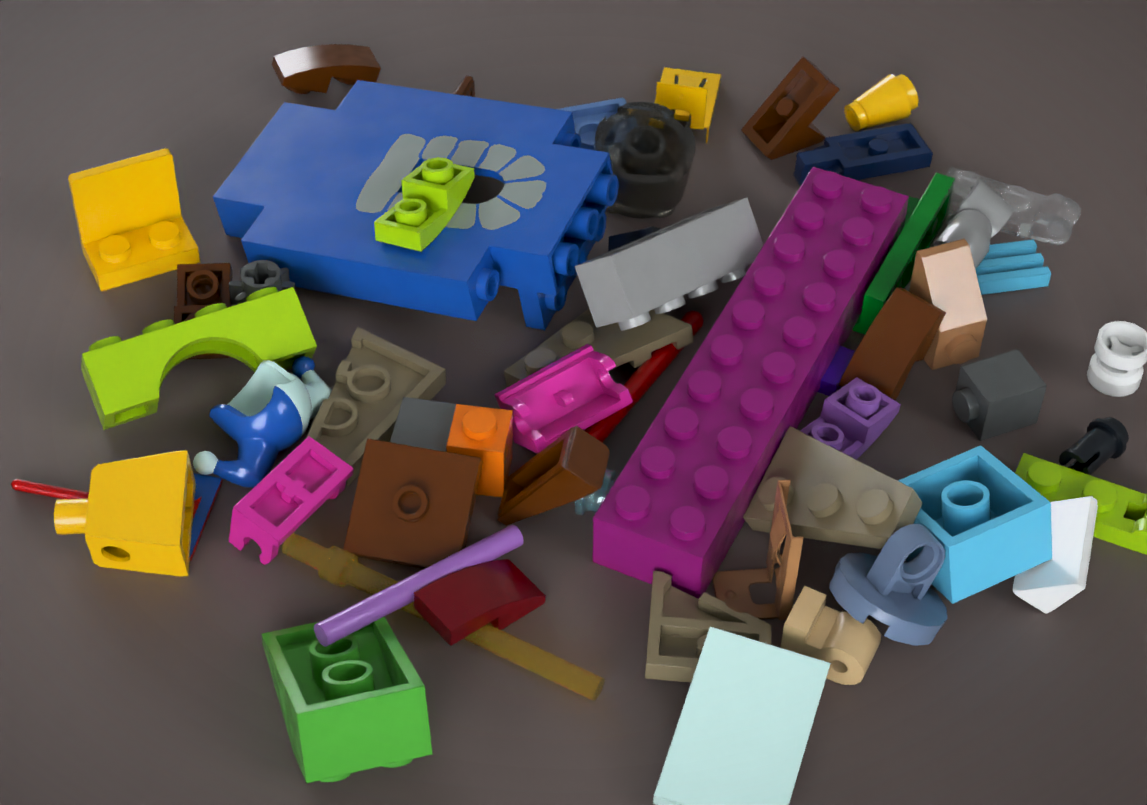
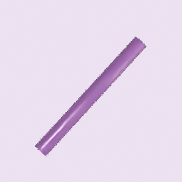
[314,524,524,647]

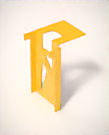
[648,67,721,143]

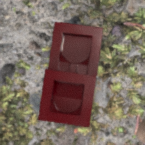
[414,559,546,646]

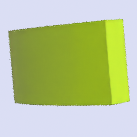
[374,157,475,252]

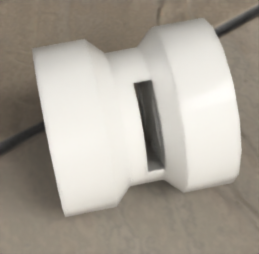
[1087,321,1147,397]

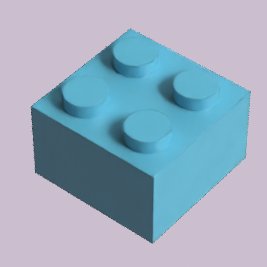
[898,445,1052,604]

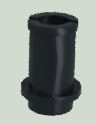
[1059,417,1129,475]

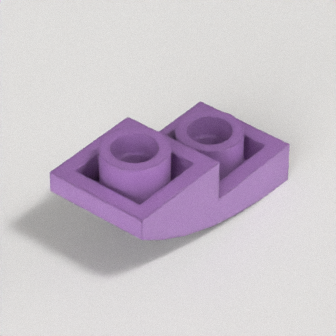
[800,377,901,460]

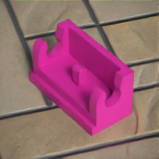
[494,344,633,454]
[229,436,354,565]

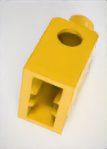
[54,450,196,576]

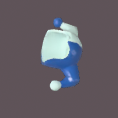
[193,356,332,488]

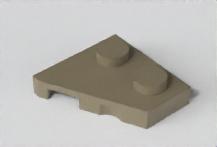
[645,571,772,683]

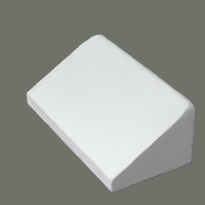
[1013,496,1098,614]

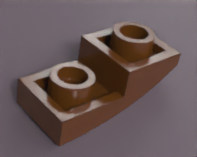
[272,44,381,94]
[174,263,233,360]
[839,287,946,401]

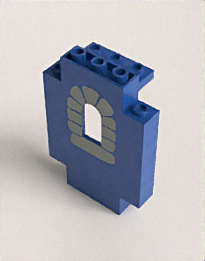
[213,80,619,330]

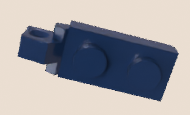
[793,123,933,186]

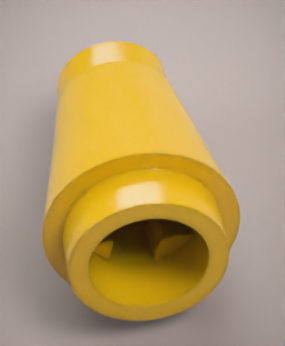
[844,74,918,131]

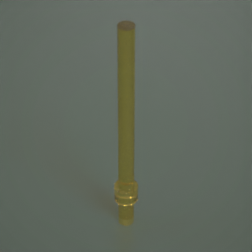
[282,532,605,701]

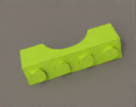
[81,287,317,430]

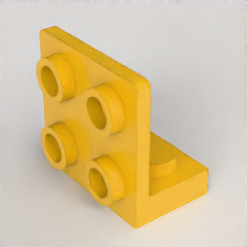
[68,148,200,291]

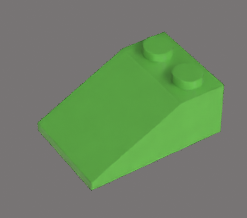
[261,617,433,783]

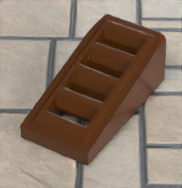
[497,425,610,526]

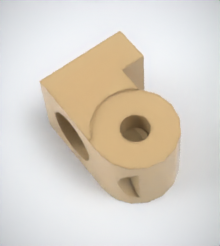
[780,585,881,685]

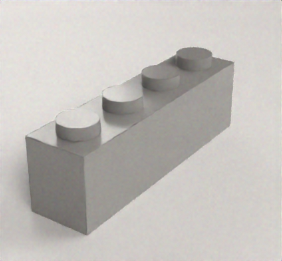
[574,197,763,331]

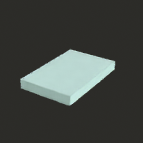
[653,626,830,805]

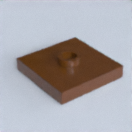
[343,438,483,569]

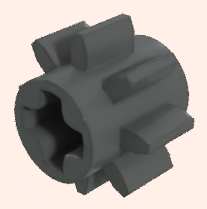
[229,260,296,305]

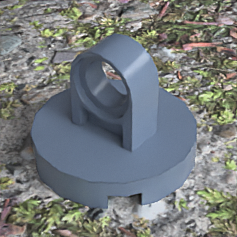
[829,524,948,646]

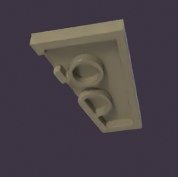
[504,309,694,387]
[305,326,446,486]
[743,426,923,549]

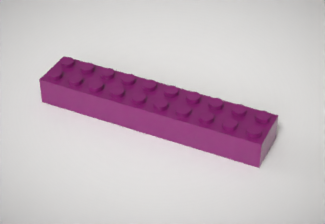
[593,167,909,599]

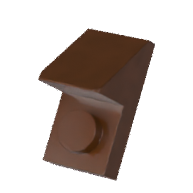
[741,56,840,160]

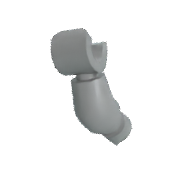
[904,179,1014,291]

